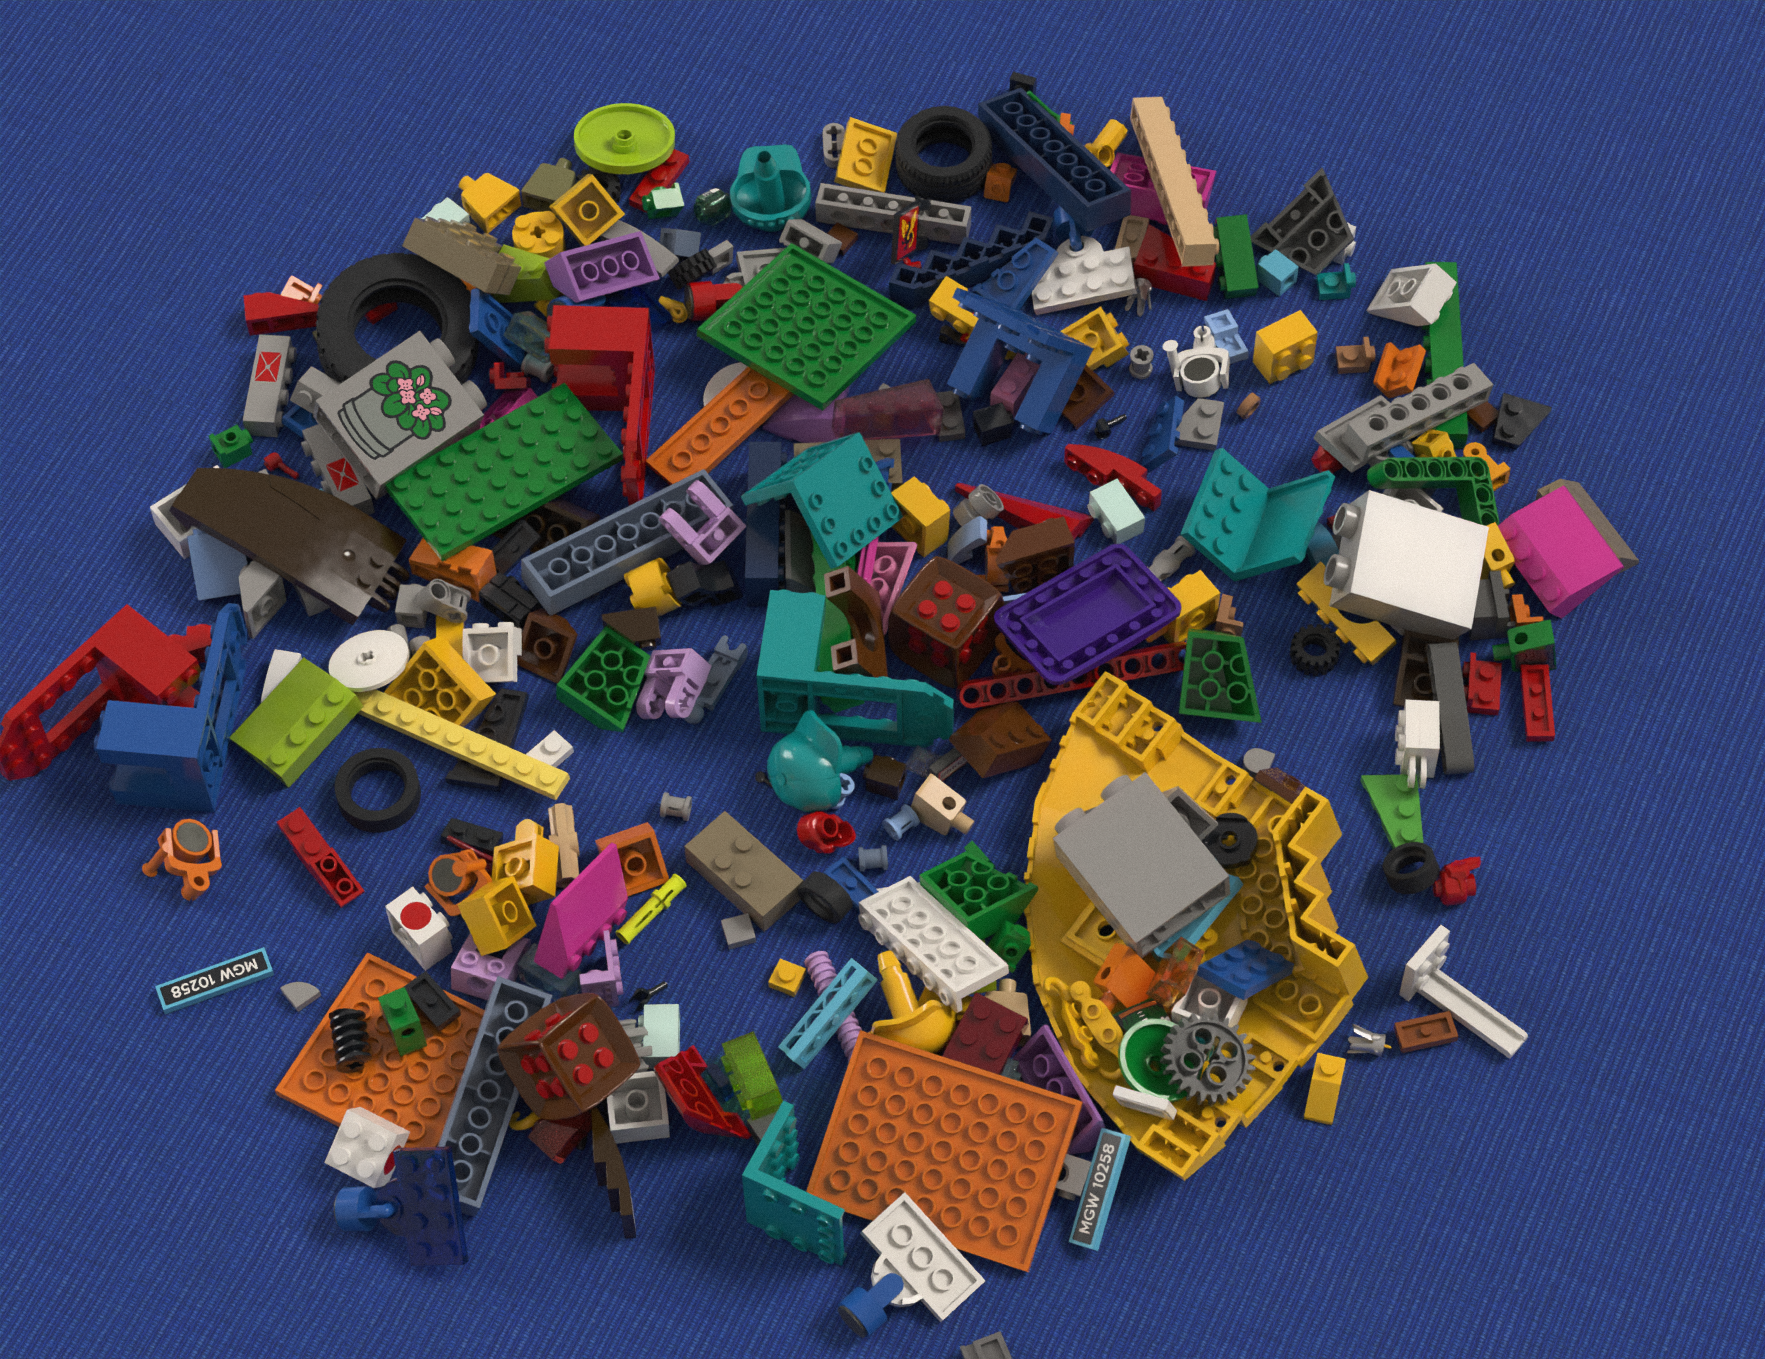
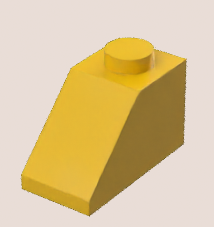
[1303,1053,1346,1125]

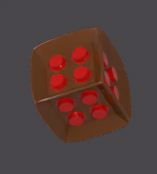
[888,556,1004,689]
[497,993,640,1120]

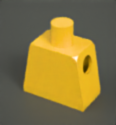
[459,173,522,234]
[1480,522,1515,589]

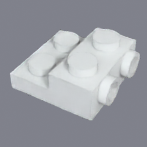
[463,622,522,683]

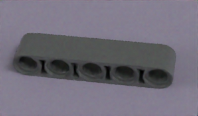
[1427,642,1474,775]

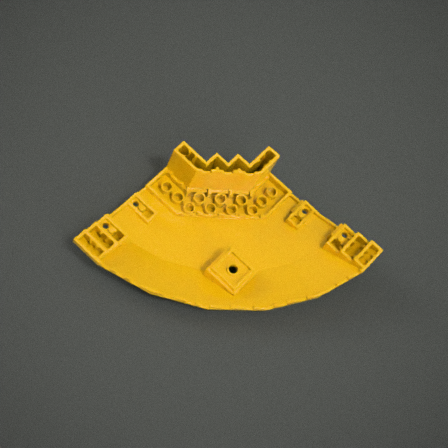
[1024,671,1368,1181]

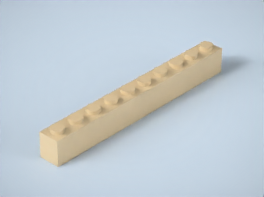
[1130,97,1219,266]

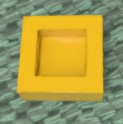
[768,959,806,997]

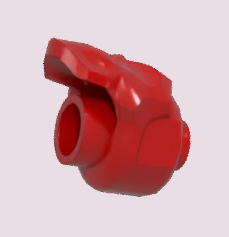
[797,811,856,854]
[1432,856,1481,906]

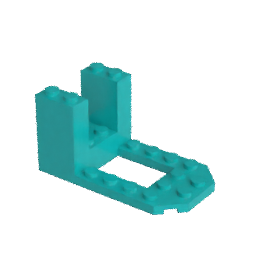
[757,589,954,748]

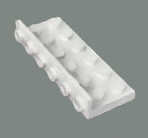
[858,876,1009,1013]

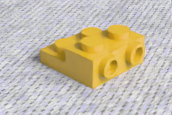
[1060,307,1129,371]

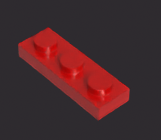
[629,149,690,213]
[1520,664,1555,742]

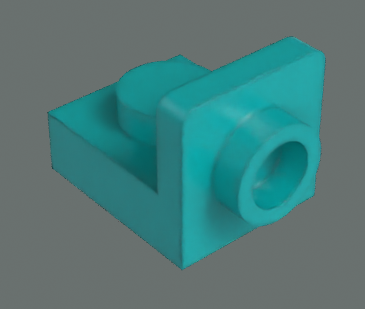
[1316,263,1356,300]

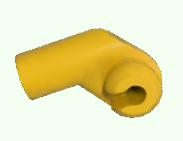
[657,296,688,323]

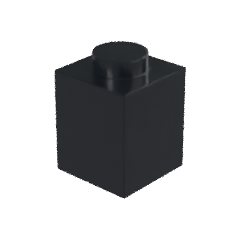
[973,402,1015,447]

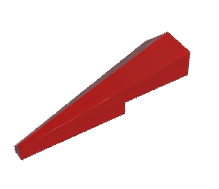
[955,483,1094,539]

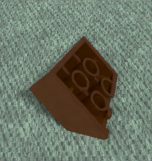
[995,516,1075,594]

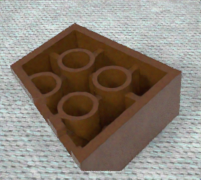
[949,702,1052,778]

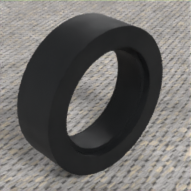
[335,748,421,833]

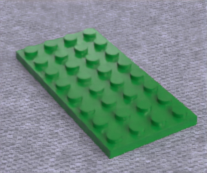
[385,383,623,561]

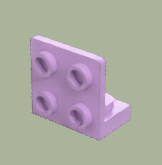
[579,930,623,1007]

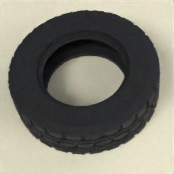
[316,253,479,385]

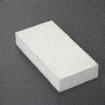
[1112,1085,1177,1120]

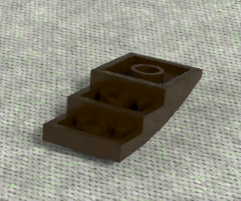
[1393,629,1459,708]
[591,1108,637,1239]

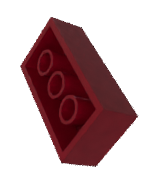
[942,992,1029,1076]

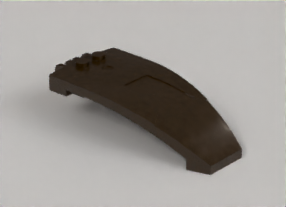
[169,468,410,625]

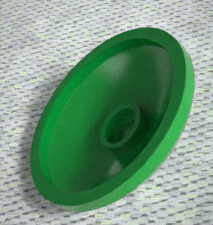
[1118,1018,1203,1103]

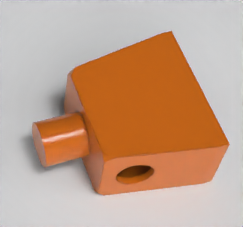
[1094,942,1164,1012]

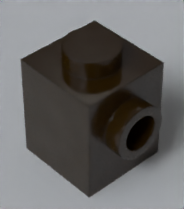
[863,755,907,800]

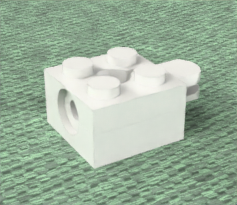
[1395,700,1440,789]

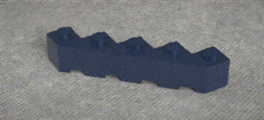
[889,211,1054,307]

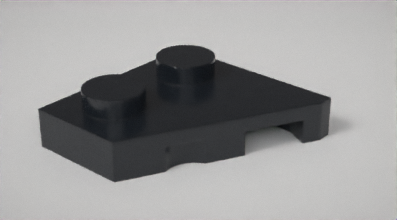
[1491,393,1552,450]

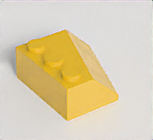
[384,636,496,727]

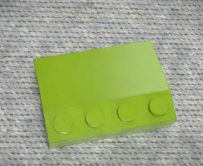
[229,657,363,788]

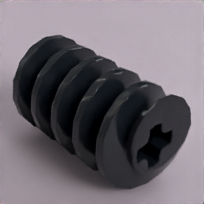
[329,1008,372,1073]

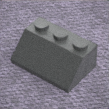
[785,510,816,593]

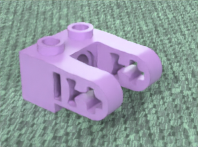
[659,480,746,565]
[636,648,712,719]
[451,933,531,1000]

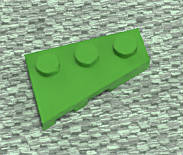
[1360,774,1424,849]

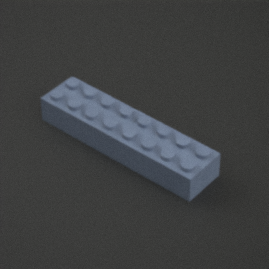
[521,469,733,616]
[419,976,552,1217]

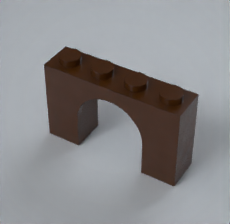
[824,566,888,678]

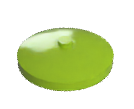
[574,103,675,174]

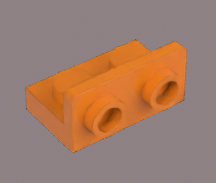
[1373,342,1426,398]

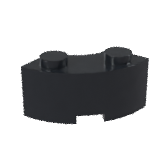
[667,560,743,607]

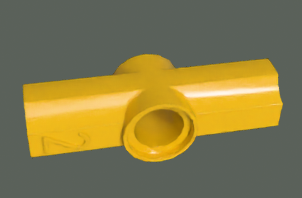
[1085,119,1128,167]

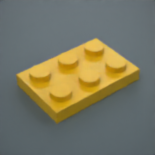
[834,117,897,193]

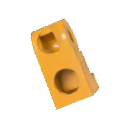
[1463,442,1510,491]

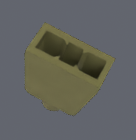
[521,158,576,216]

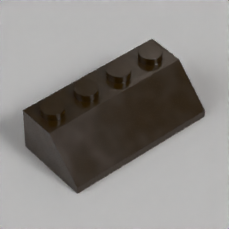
[492,497,601,553]

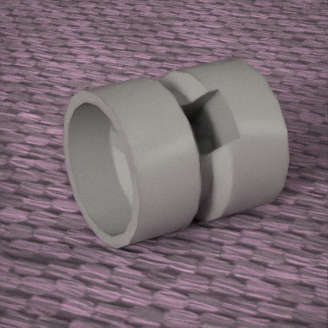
[953,484,1004,526]

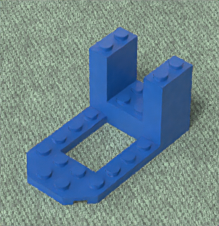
[947,288,1094,435]
[94,603,247,812]

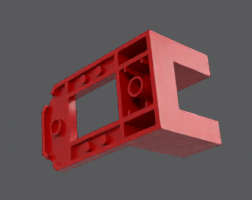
[545,305,655,506]
[0,604,201,781]

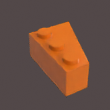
[409,538,497,603]

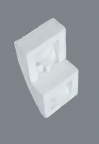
[261,649,302,703]

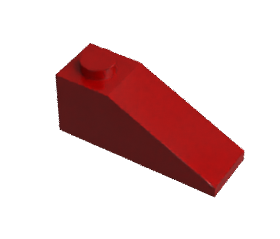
[243,292,319,336]

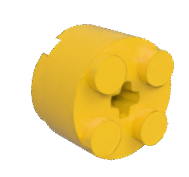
[512,211,566,259]
[624,558,682,617]

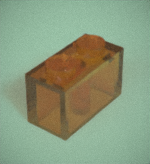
[1146,937,1205,1009]

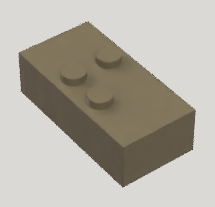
[684,811,804,932]

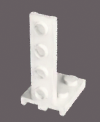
[1399,925,1528,1059]

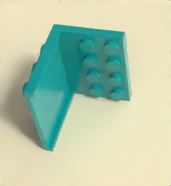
[741,432,903,569]
[1180,448,1335,582]
[742,1101,847,1266]

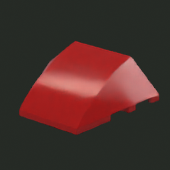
[654,1045,752,1139]

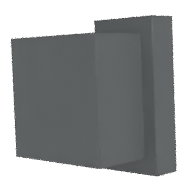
[1468,571,1516,640]

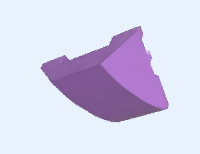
[763,385,850,443]

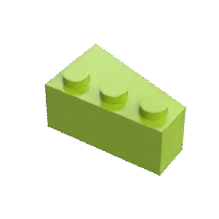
[491,244,560,303]

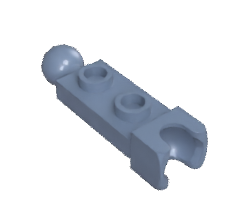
[684,635,748,724]

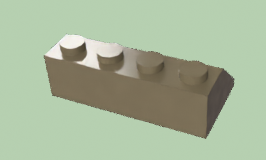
[1535,479,1639,575]

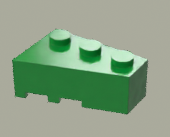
[1213,214,1259,299]

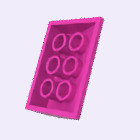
[1110,152,1216,225]
[1498,485,1624,619]
[533,842,628,979]

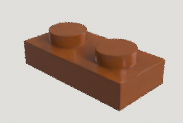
[1393,1011,1458,1053]

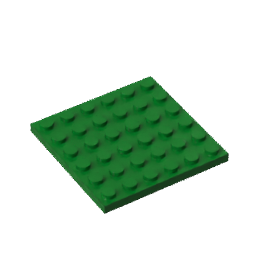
[697,243,916,411]

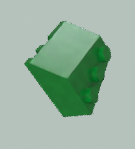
[556,626,650,732]
[1179,628,1262,723]
[919,851,1038,940]

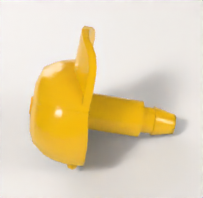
[868,950,958,1055]

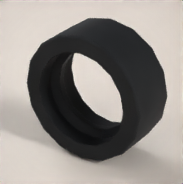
[1382,842,1440,894]
[798,871,853,924]

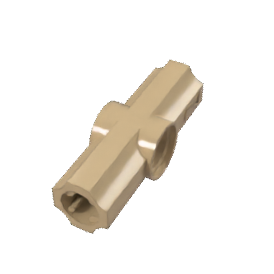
[548,803,580,889]

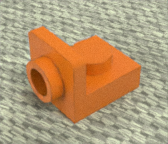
[1508,594,1543,628]

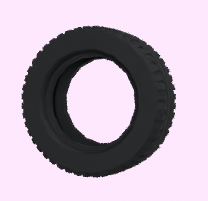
[896,106,992,203]

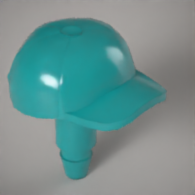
[730,144,812,232]
[767,710,873,813]

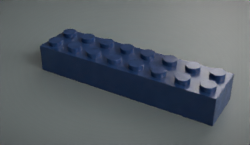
[978,88,1131,232]

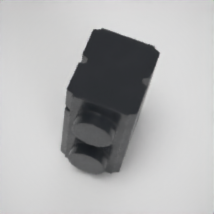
[479,572,542,630]

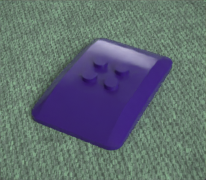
[994,544,1181,685]

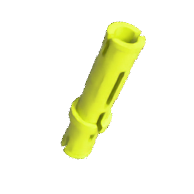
[615,874,687,945]

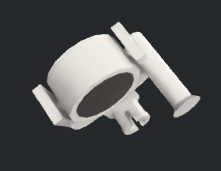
[1163,326,1230,398]

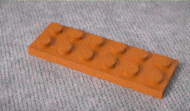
[645,367,794,485]

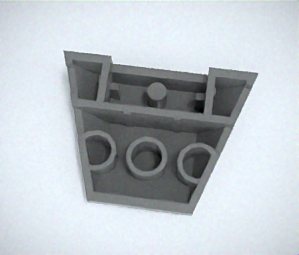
[1250,168,1354,276]

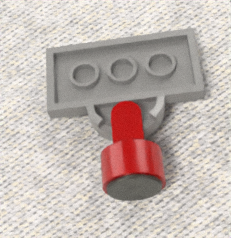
[684,248,785,322]

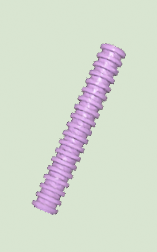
[804,951,862,1063]

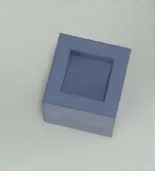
[659,228,701,257]

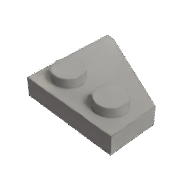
[1174,398,1224,451]

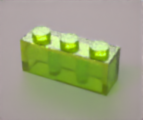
[720,1031,783,1120]

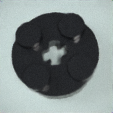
[1202,813,1259,869]

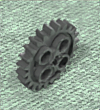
[1160,1012,1256,1107]

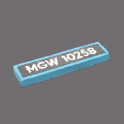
[155,947,274,1014]
[1069,1128,1131,1251]

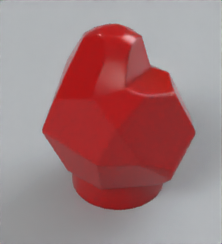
[1311,445,1343,473]

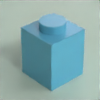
[1257,249,1299,297]

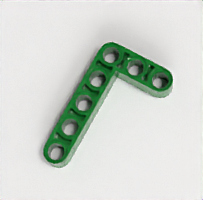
[1367,457,1499,526]

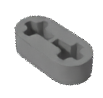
[822,123,845,169]

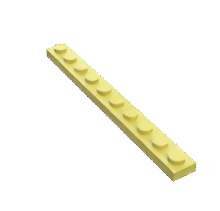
[353,689,570,800]

